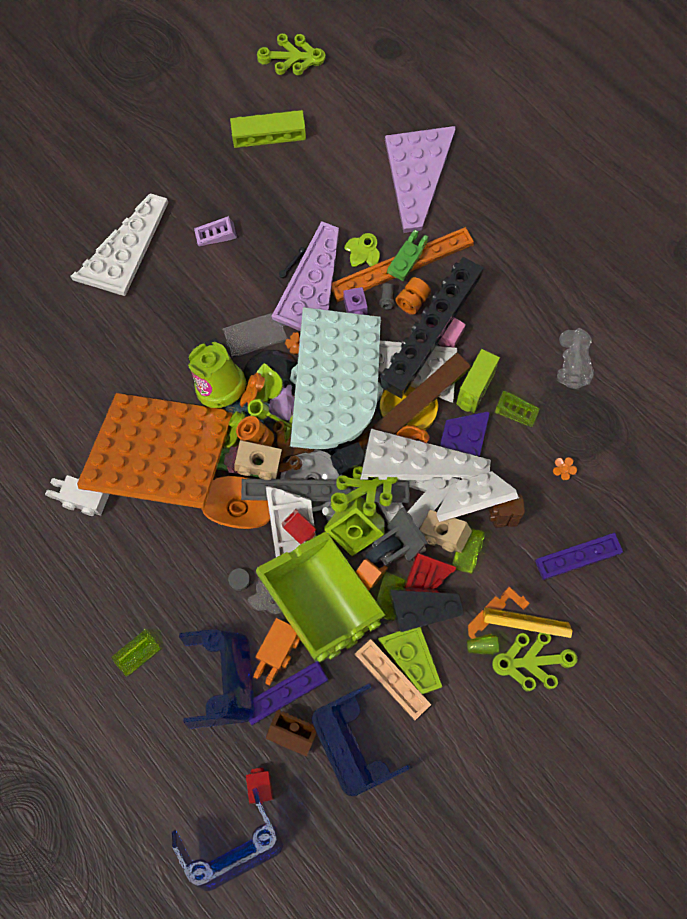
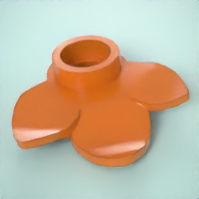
[240,373,265,408]

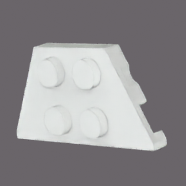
[436,471,519,522]
[265,486,316,557]

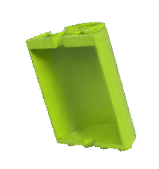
[256,532,385,663]

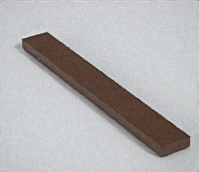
[348,352,471,475]

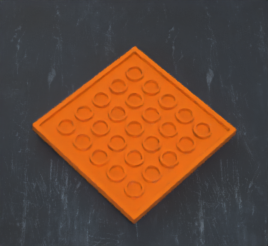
[77,393,233,509]

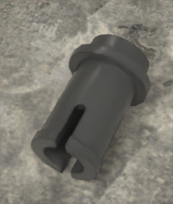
[379,283,395,310]

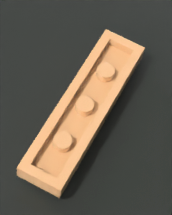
[355,639,431,721]

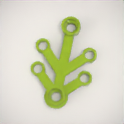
[257,33,325,75]
[330,466,399,516]
[492,632,577,691]

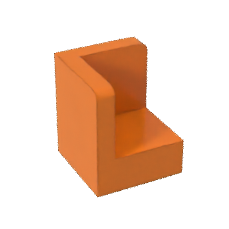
[355,559,388,591]

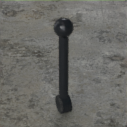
[279,247,306,279]

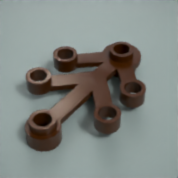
[271,421,314,479]

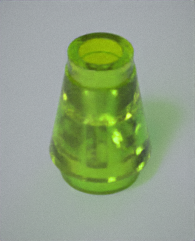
[467,633,499,655]

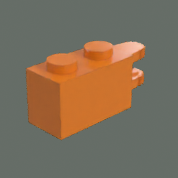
[253,618,301,686]

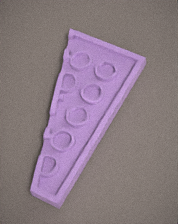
[272,221,339,331]

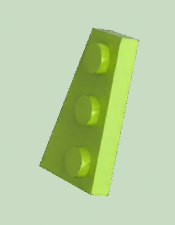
[378,627,442,695]

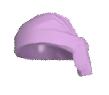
[269,385,295,423]

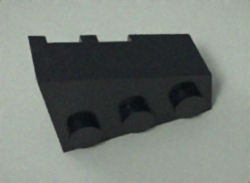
[387,586,464,632]

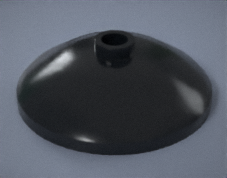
[243,350,298,405]

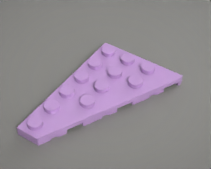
[385,126,455,233]

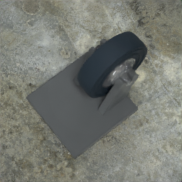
[365,507,428,566]

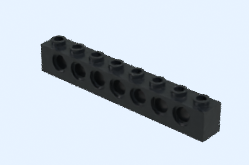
[380,257,484,399]

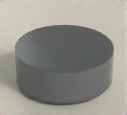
[228,568,250,591]

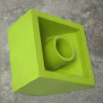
[324,497,384,556]

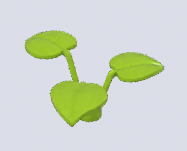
[224,364,293,451]

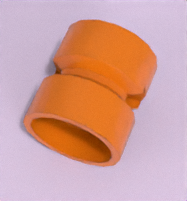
[395,277,431,315]
[236,416,274,447]

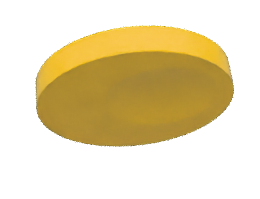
[380,386,438,430]

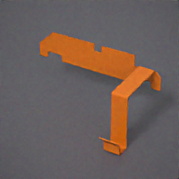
[468,587,530,640]

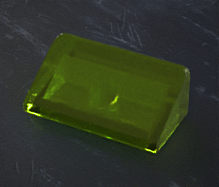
[376,572,405,621]
[111,629,161,677]

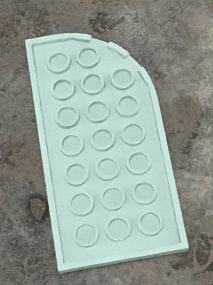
[290,307,381,449]

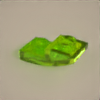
[452,528,485,574]

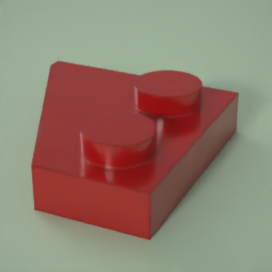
[404,553,456,589]

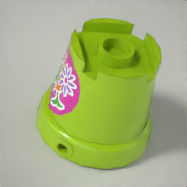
[188,342,246,408]

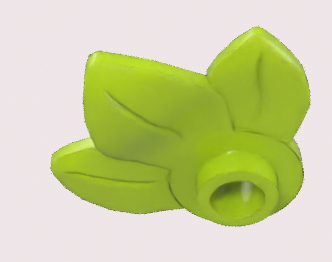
[344,233,380,267]
[225,411,245,448]

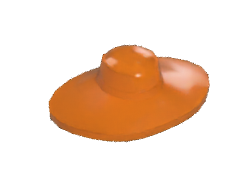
[201,476,270,529]

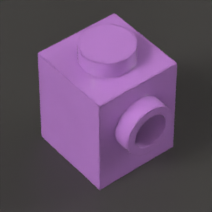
[343,287,367,315]

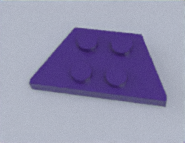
[440,412,489,457]

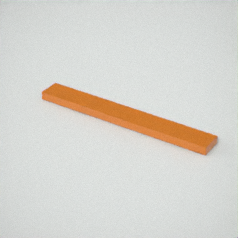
[331,227,474,302]

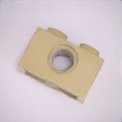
[235,440,282,480]
[420,510,472,553]

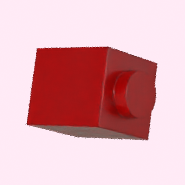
[281,509,316,544]
[246,768,274,804]

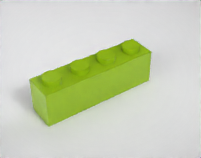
[230,110,306,148]

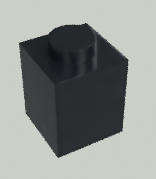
[330,442,365,476]

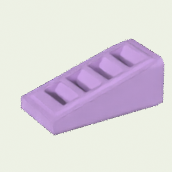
[194,216,237,246]

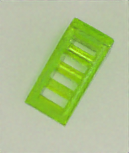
[495,390,539,427]

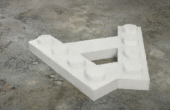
[377,477,460,559]

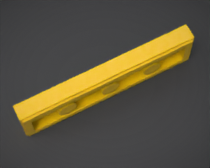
[483,608,572,638]

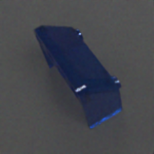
[179,629,255,729]
[312,683,413,796]
[172,788,283,891]

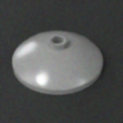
[280,449,342,511]

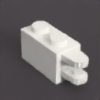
[45,475,110,516]

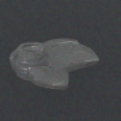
[247,579,282,614]

